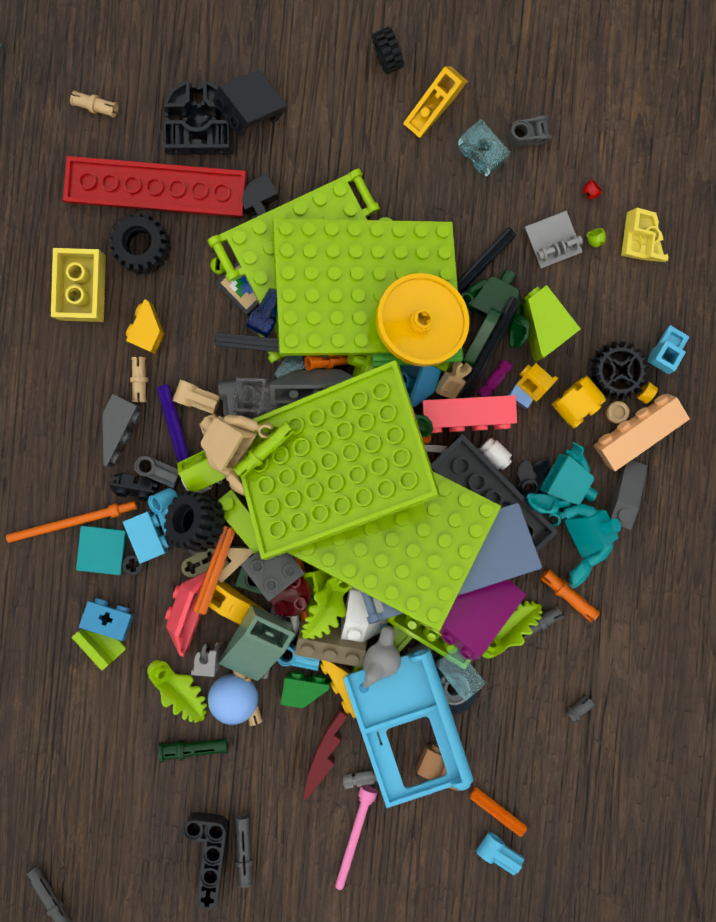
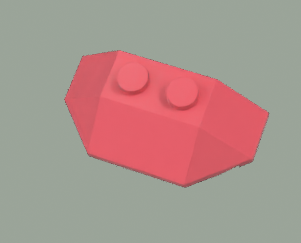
[165,571,207,657]

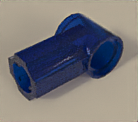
[246,288,277,337]

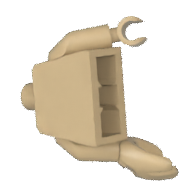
[200,415,273,496]

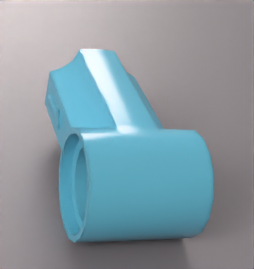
[148,488,178,536]
[277,642,320,671]
[476,832,524,875]

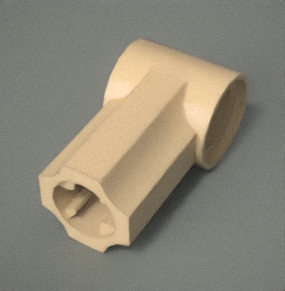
[172,380,220,414]

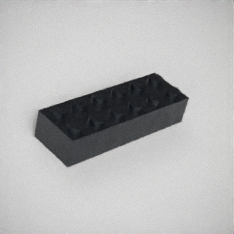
[430,434,558,553]

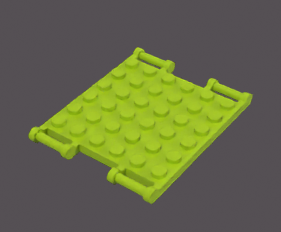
[207,168,380,364]

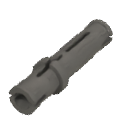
[235,815,253,888]
[25,865,72,922]

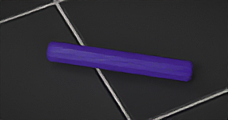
[157,384,190,462]

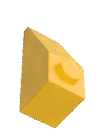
[403,66,468,138]

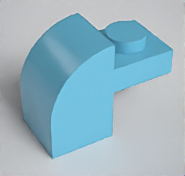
[648,325,689,374]

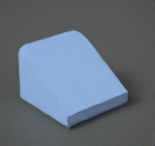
[508,378,533,409]

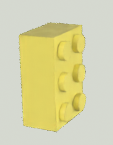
[51,248,106,322]

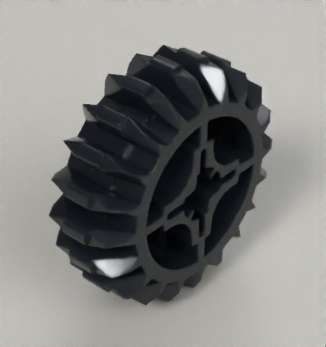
[588,341,650,401]

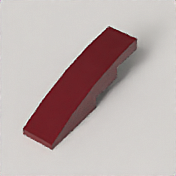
[303,706,348,800]

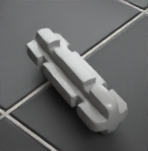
[343,770,377,789]

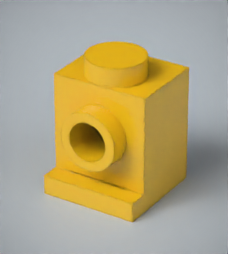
[517,363,558,402]

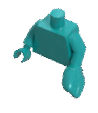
[527,442,598,514]
[548,504,621,588]

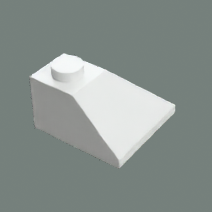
[341,588,388,642]

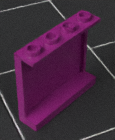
[427,580,527,661]

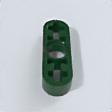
[461,307,501,367]

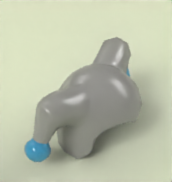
[359,624,401,693]

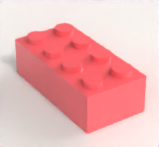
[420,395,517,433]

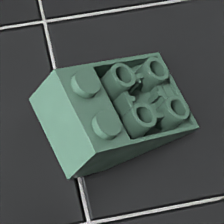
[218,605,295,681]

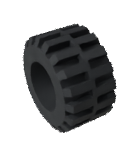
[109,212,171,275]
[164,491,225,552]

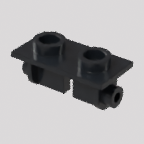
[109,473,159,501]

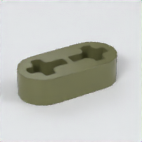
[181,547,215,578]

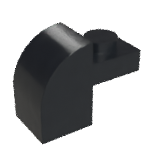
[242,173,279,218]

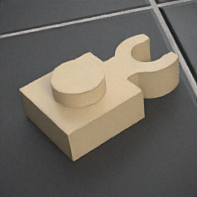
[435,362,472,399]

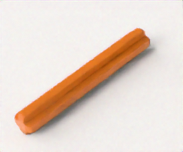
[193,526,235,615]

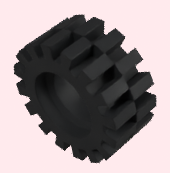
[371,26,404,74]

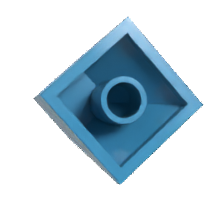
[400,365,441,408]

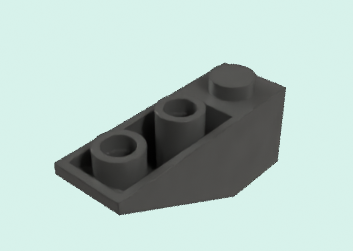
[102,394,142,467]

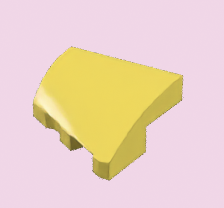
[621,208,668,262]

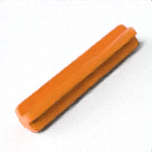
[469,787,527,837]

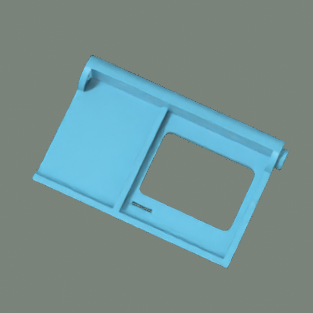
[343,649,474,808]

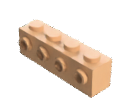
[593,394,690,471]

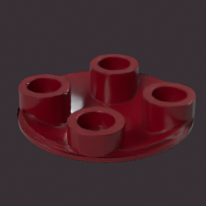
[270,576,311,616]

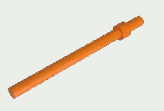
[6,501,138,543]

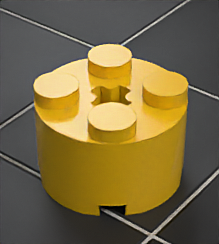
[551,375,606,429]

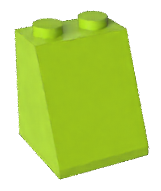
[523,285,581,362]

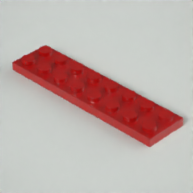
[63,156,247,218]

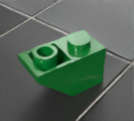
[281,671,330,708]

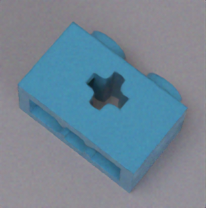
[79,598,135,641]

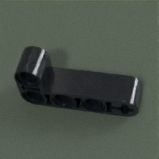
[183,812,229,911]

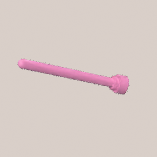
[335,785,378,890]

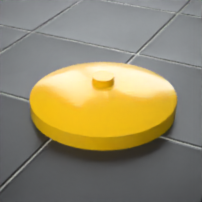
[376,273,469,367]

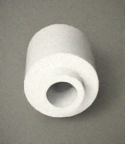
[479,437,512,470]

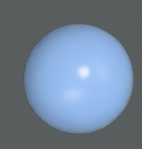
[208,673,258,725]

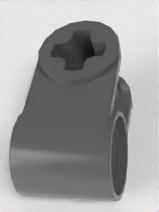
[507,115,553,147]

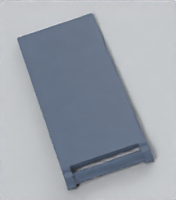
[361,503,542,624]

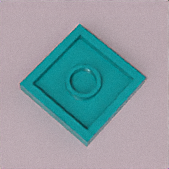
[76,525,127,575]

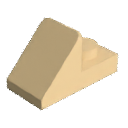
[218,546,253,583]

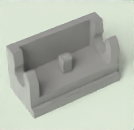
[191,642,223,677]

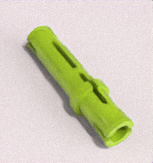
[233,421,296,479]

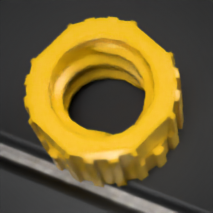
[636,382,658,404]

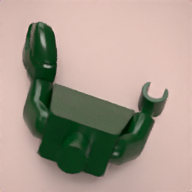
[461,270,530,348]

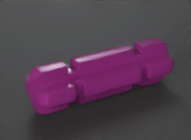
[478,360,512,397]

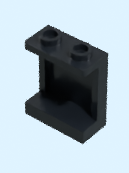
[213,70,287,136]

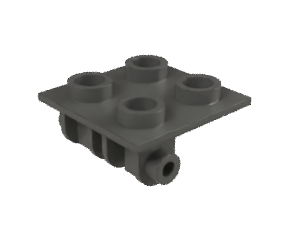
[241,551,305,602]

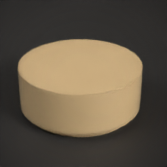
[605,401,630,424]

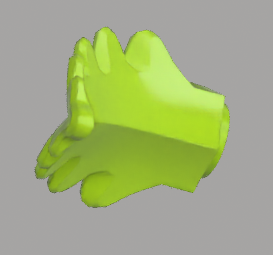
[301,577,353,639]
[482,601,543,659]
[147,660,207,723]

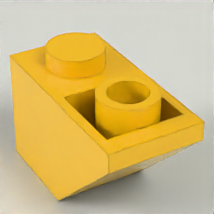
[126,299,164,354]

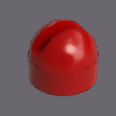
[583,179,603,200]

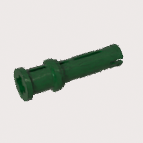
[158,738,228,763]

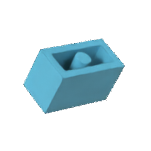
[123,511,170,564]

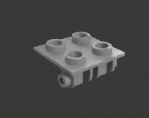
[525,210,583,269]

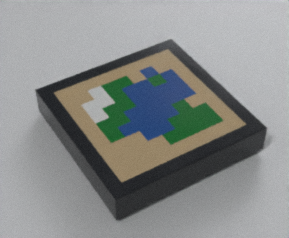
[215,262,259,316]

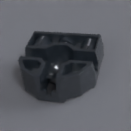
[164,81,234,155]

